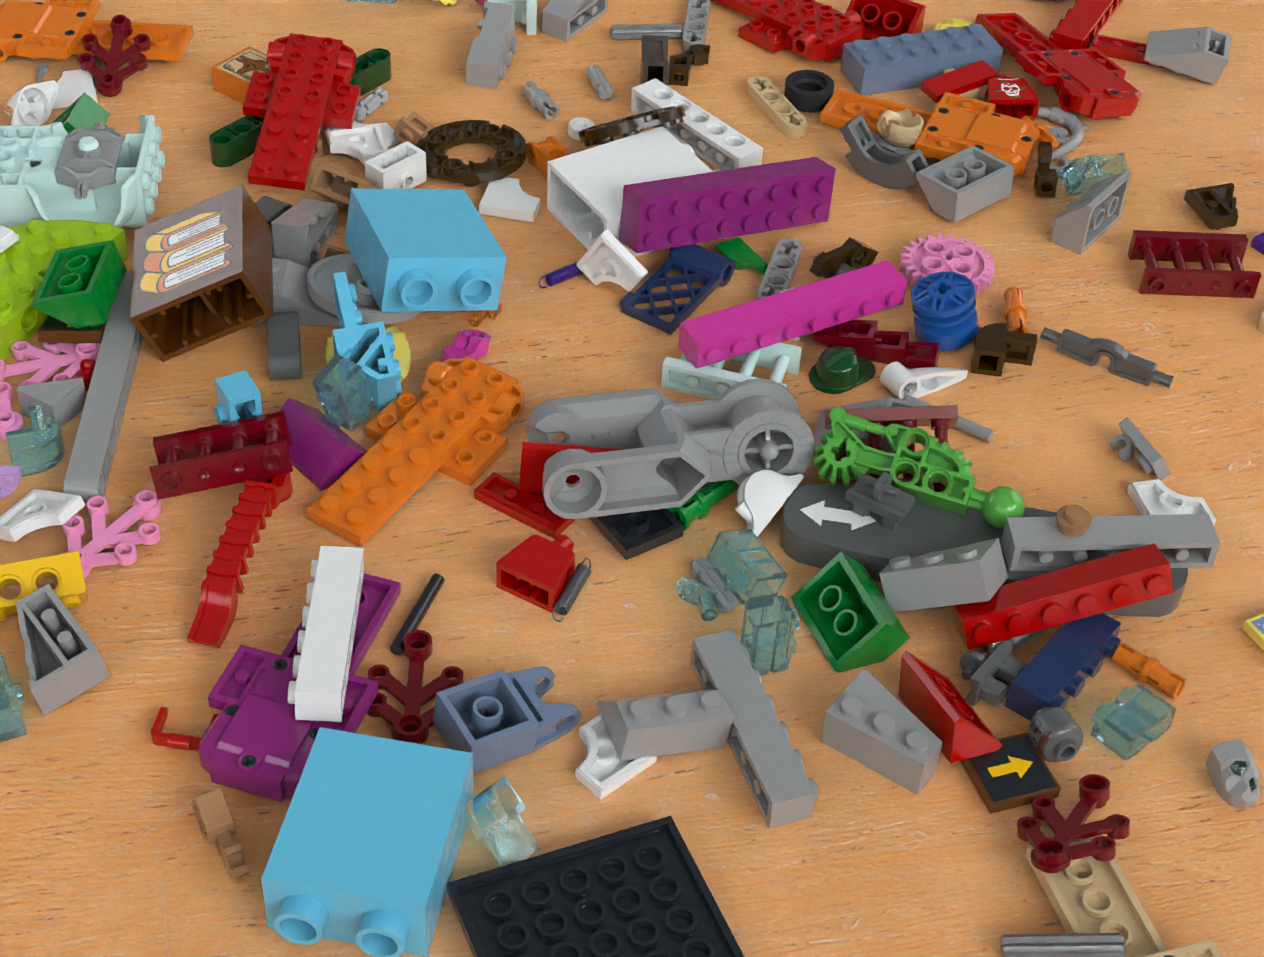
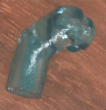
[676,577,718,621]

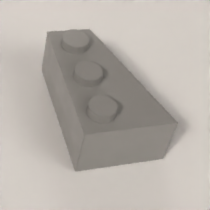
[466,1,518,89]
[271,198,338,268]
[879,538,1008,612]
[16,584,110,716]

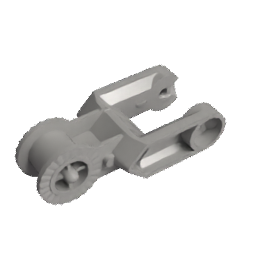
[526,378,815,519]

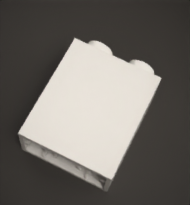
[547,126,718,257]

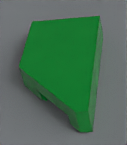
[715,237,768,274]

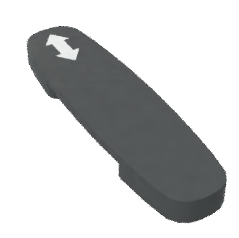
[780,484,1188,617]

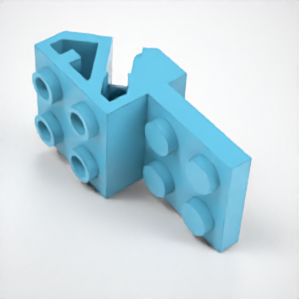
[332,272,402,410]

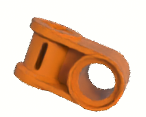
[526,136,569,179]

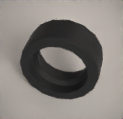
[784,70,834,113]

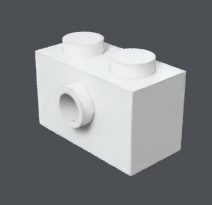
[365,141,427,189]

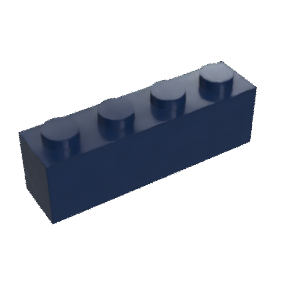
[1005,613,1121,721]

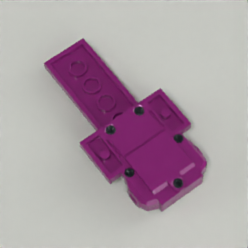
[199,573,401,802]

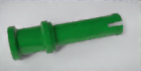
[667,480,740,531]

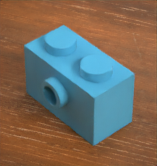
[214,370,263,424]

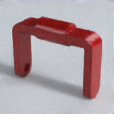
[151,707,219,751]

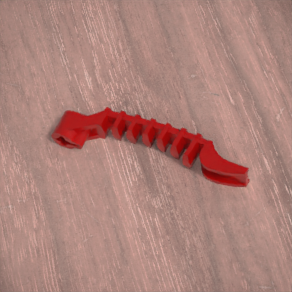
[187,473,293,648]

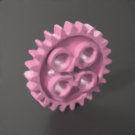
[900,233,995,296]

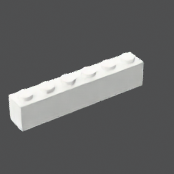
[288,546,364,722]

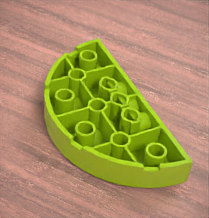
[0,219,129,361]

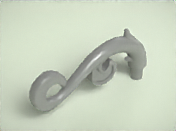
[1037,106,1090,179]

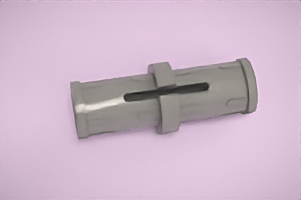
[521,81,560,119]

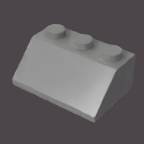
[916,146,1014,223]
[1051,170,1132,255]
[597,688,734,761]

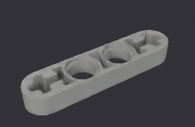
[682,0,710,52]
[756,238,802,300]

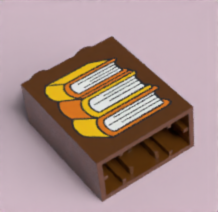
[130,184,274,362]

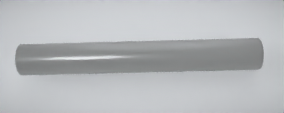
[905,395,994,442]

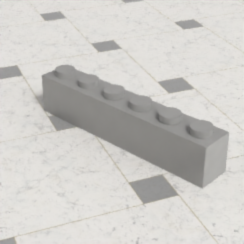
[1001,514,1220,571]
[690,629,818,828]

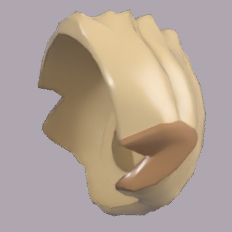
[876,108,924,148]

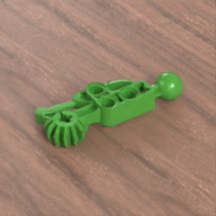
[813,407,1025,529]

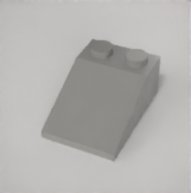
[255,258,340,326]

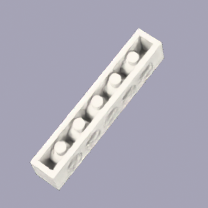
[631,78,763,171]

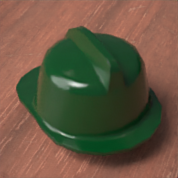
[809,346,876,394]

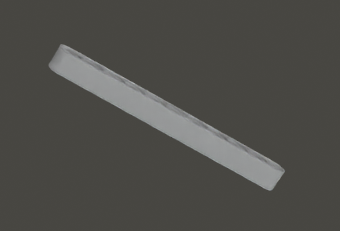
[64,271,143,503]

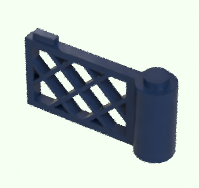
[620,244,735,335]

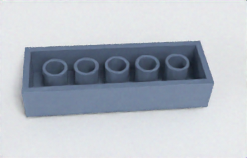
[840,24,1003,95]

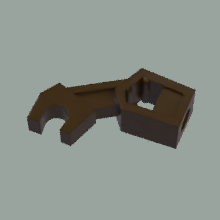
[668,44,710,86]
[1033,141,1058,198]
[809,237,878,279]

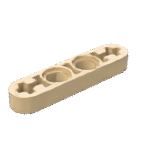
[746,76,807,139]

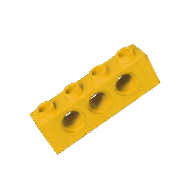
[0,551,88,621]

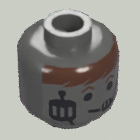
[1027,707,1084,762]

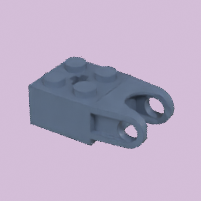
[433,666,581,774]

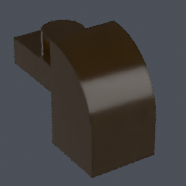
[640,35,669,86]
[971,323,1037,377]

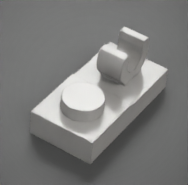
[1109,417,1170,481]

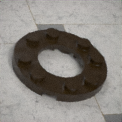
[578,105,686,147]
[417,120,526,187]

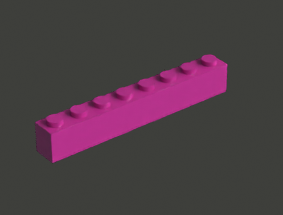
[678,260,908,369]

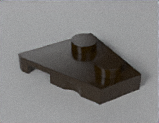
[1184,183,1238,230]

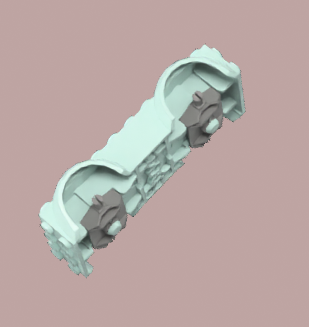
[0,115,165,228]

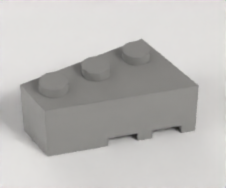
[541,0,608,42]
[821,668,943,795]

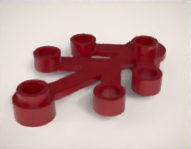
[77,15,151,97]
[367,630,463,744]
[1017,774,1130,874]

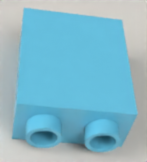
[344,188,507,312]
[261,727,474,957]

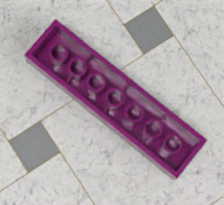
[619,157,836,253]

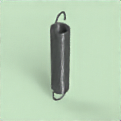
[552,557,591,622]

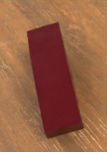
[813,320,940,368]

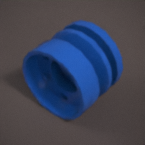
[911,272,978,351]

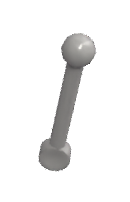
[36,64,48,83]

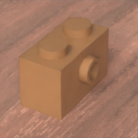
[308,162,380,211]

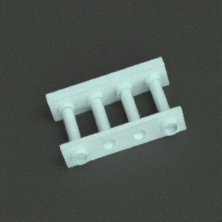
[661,321,802,400]

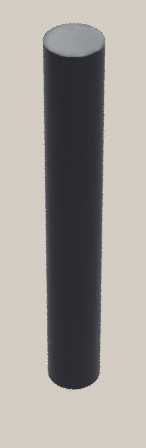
[390,573,445,656]

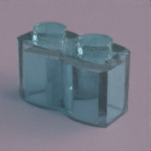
[1090,683,1176,760]

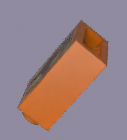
[212,46,269,104]

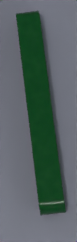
[209,48,392,168]

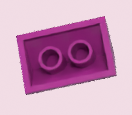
[279,397,367,491]

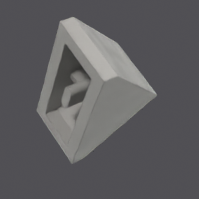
[17,378,86,431]

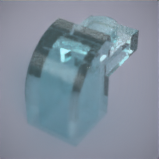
[5,404,65,477]
[465,776,540,867]

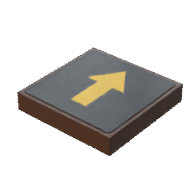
[37,315,108,343]
[960,732,1061,814]

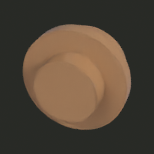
[1056,505,1092,537]

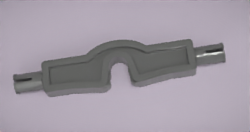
[1040,327,1174,389]

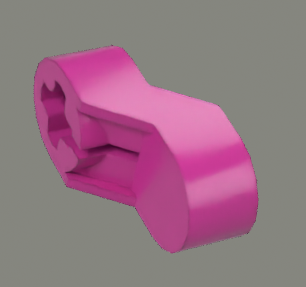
[440,330,491,362]

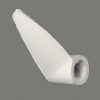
[880,362,968,400]

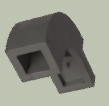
[840,114,929,189]

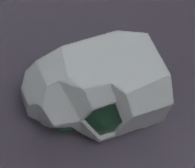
[1206,740,1261,808]

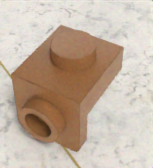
[393,111,435,147]

